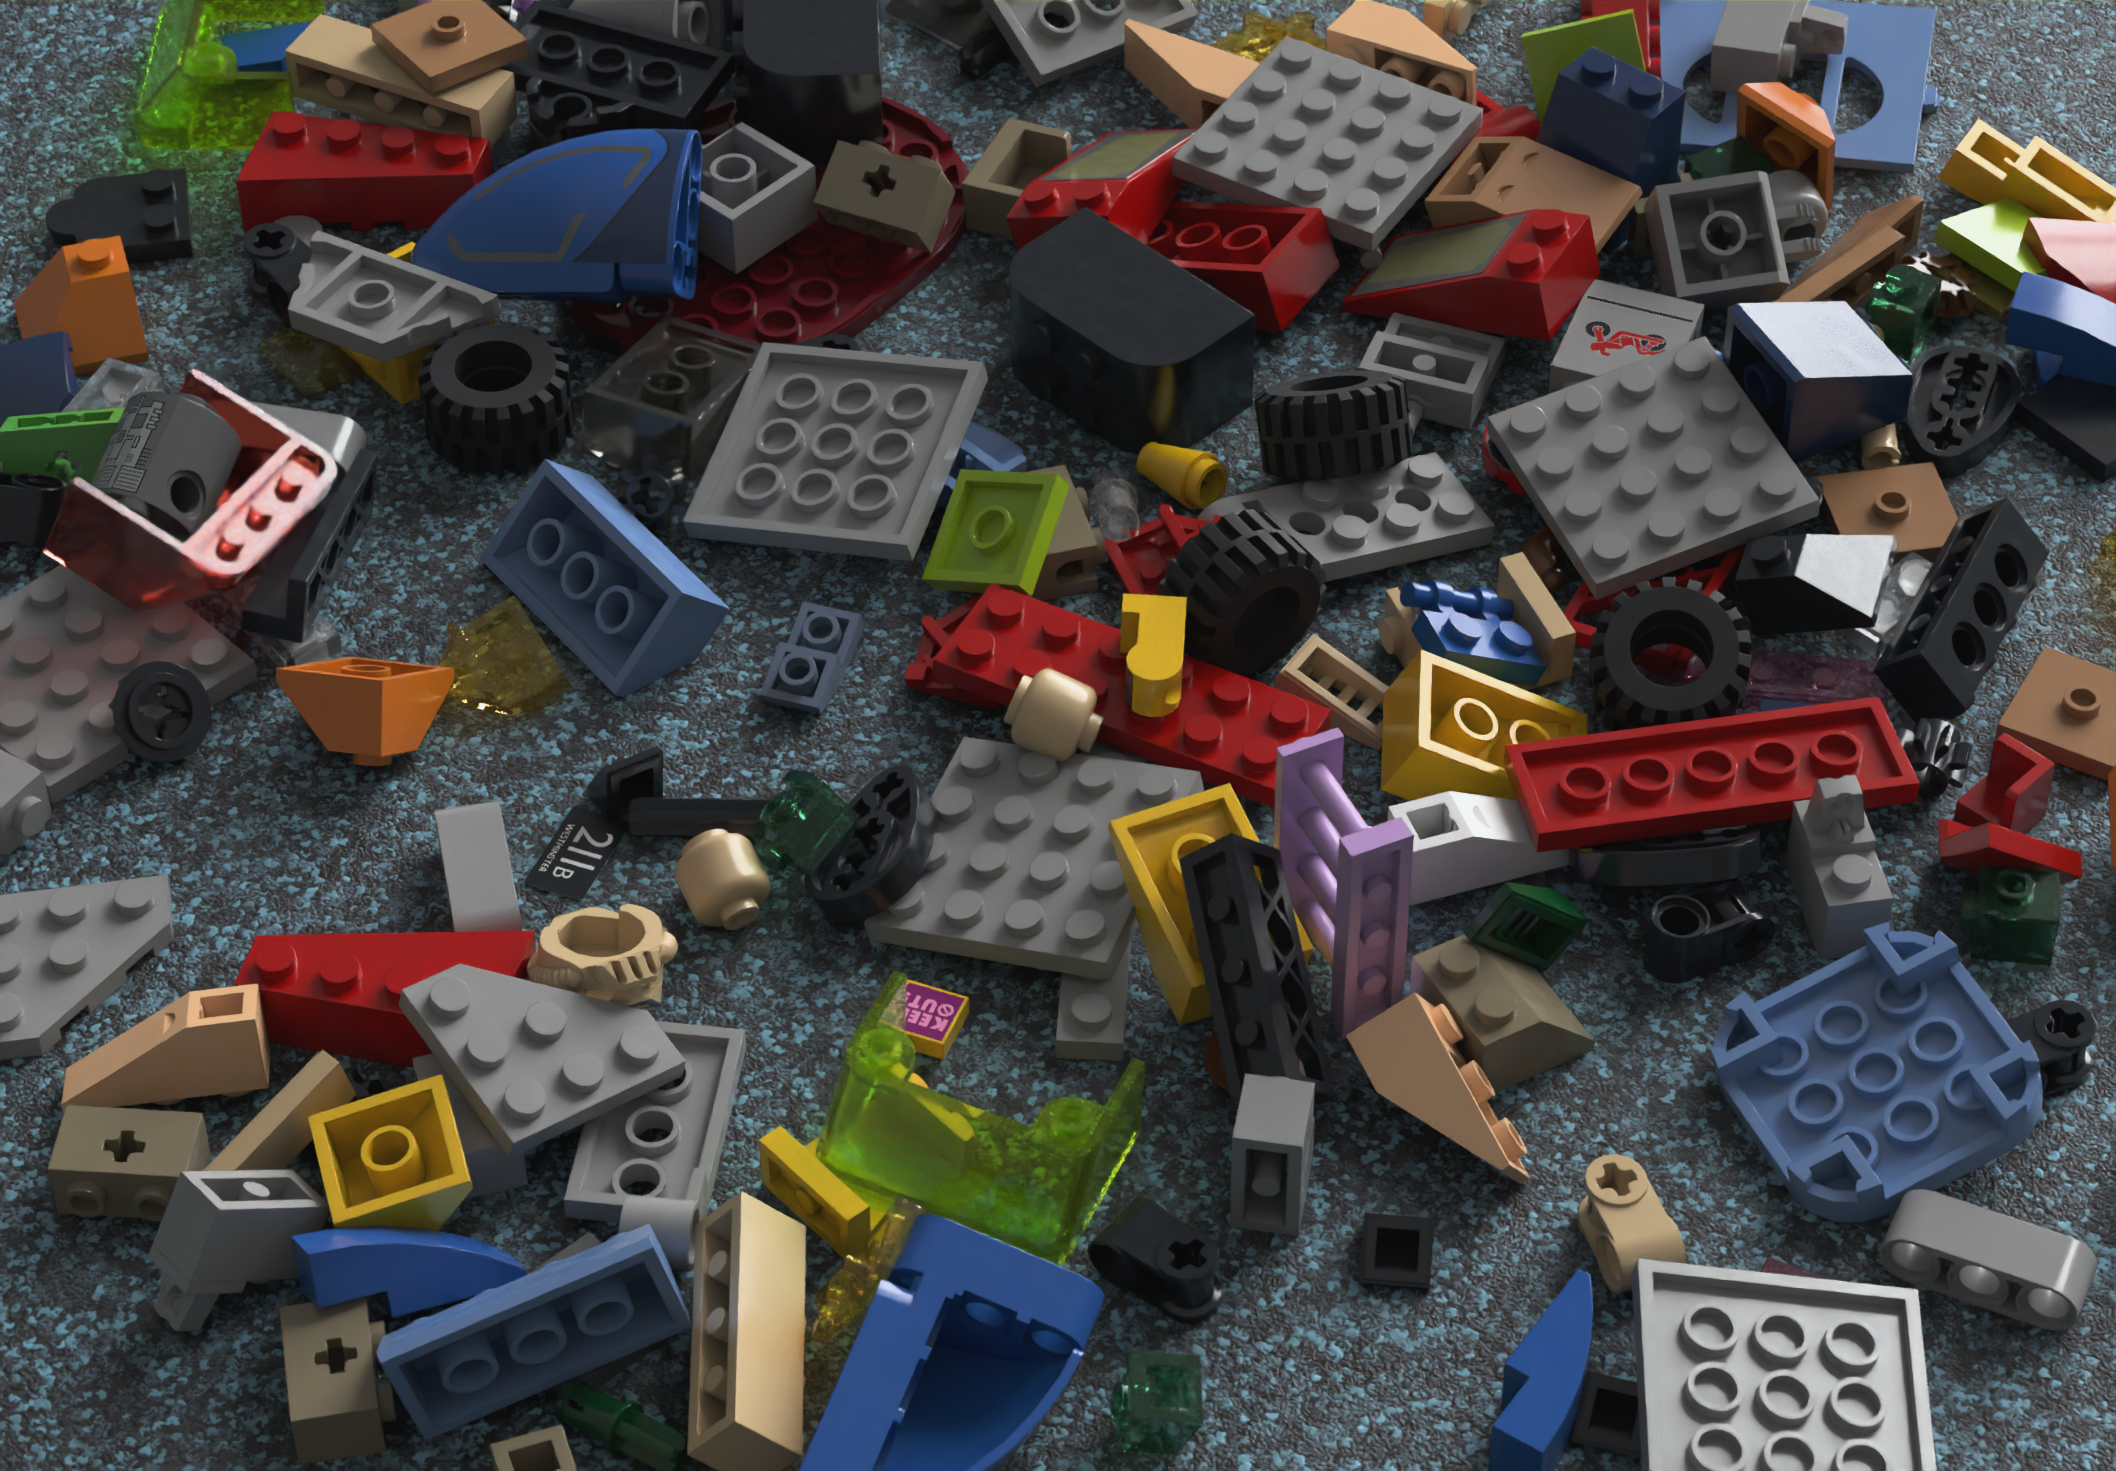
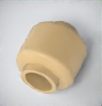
[1004,668,1105,762]
[674,829,771,930]

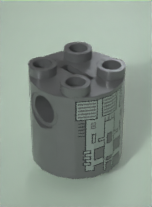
[76,391,242,569]

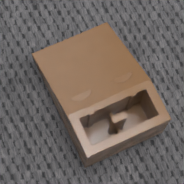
[1424,136,1643,254]

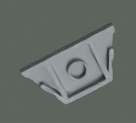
[288,230,500,363]

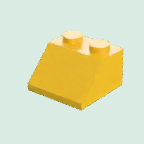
[308,1074,473,1231]

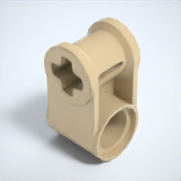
[1577,1154,1687,1294]

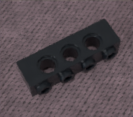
[1873,498,2050,724]

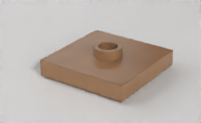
[371,0,528,94]
[1816,462,1958,568]
[1995,646,2116,781]

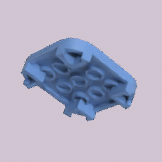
[1710,922,2043,1223]

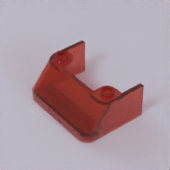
[43,367,337,610]

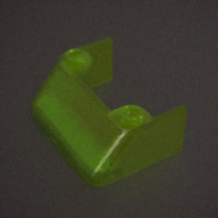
[134,0,327,150]
[816,970,1145,1266]

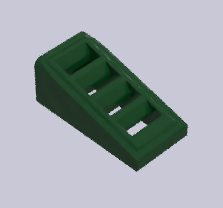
[1463,882,1587,971]

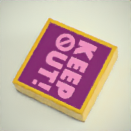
[881,979,970,1060]

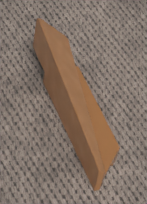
[1721,195,1924,355]

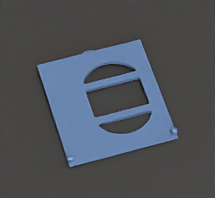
[1660,0,1941,173]

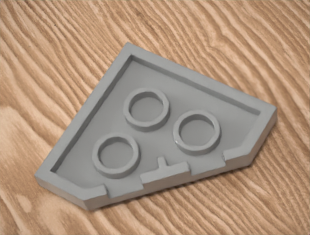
[0,875,173,1060]
[398,964,686,1159]

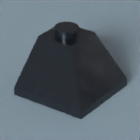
[1735,534,1898,636]

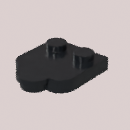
[45,168,193,264]

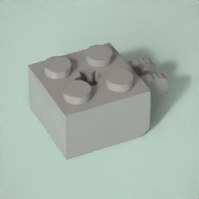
[698,122,818,274]
[1644,171,1823,311]

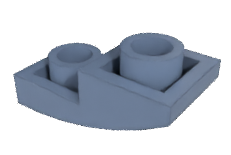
[760,601,865,714]

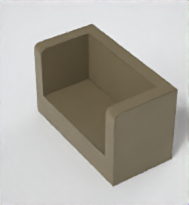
[962,118,1072,240]

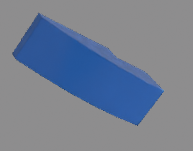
[2004,271,2116,387]
[291,1225,527,1318]
[1488,1269,1593,1471]

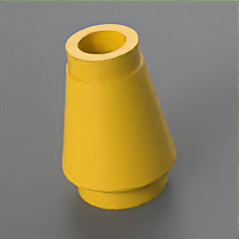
[1136,442,1228,510]

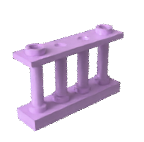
[1273,727,1414,1040]

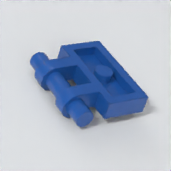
[1400,579,1547,686]

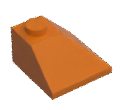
[1736,82,1835,212]
[14,235,149,376]
[276,656,454,766]

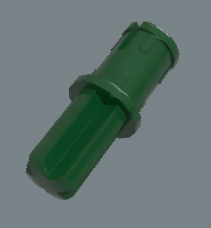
[555,1379,690,1471]

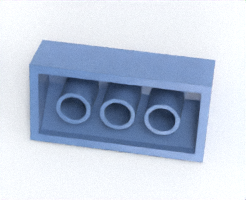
[479,459,730,697]
[376,1224,692,1441]

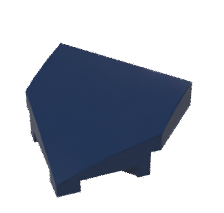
[0,330,86,427]

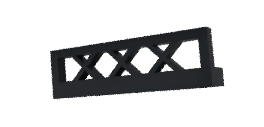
[241,449,378,644]
[1179,833,1336,1110]

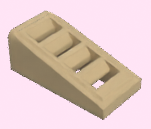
[1273,633,1389,751]

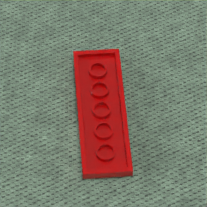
[933,583,1332,808]
[1503,697,1920,853]

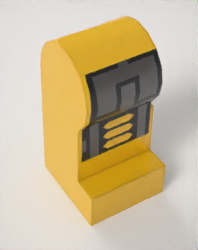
[1120,593,1187,717]

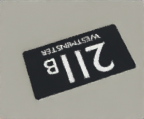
[524,807,629,900]

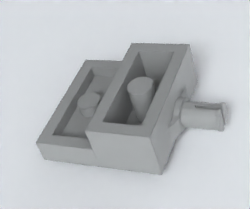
[1358,312,1506,438]

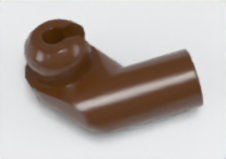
[1518,523,1566,594]

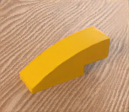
[1937,119,2116,223]

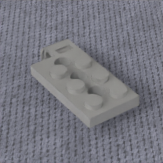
[981,0,1199,87]
[1197,452,1495,582]
[564,1021,746,1272]

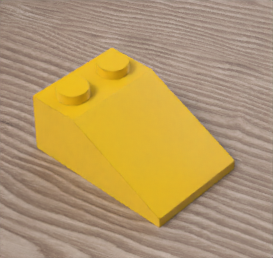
[1381,650,1587,801]
[1108,783,1314,1026]

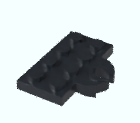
[500,0,735,140]

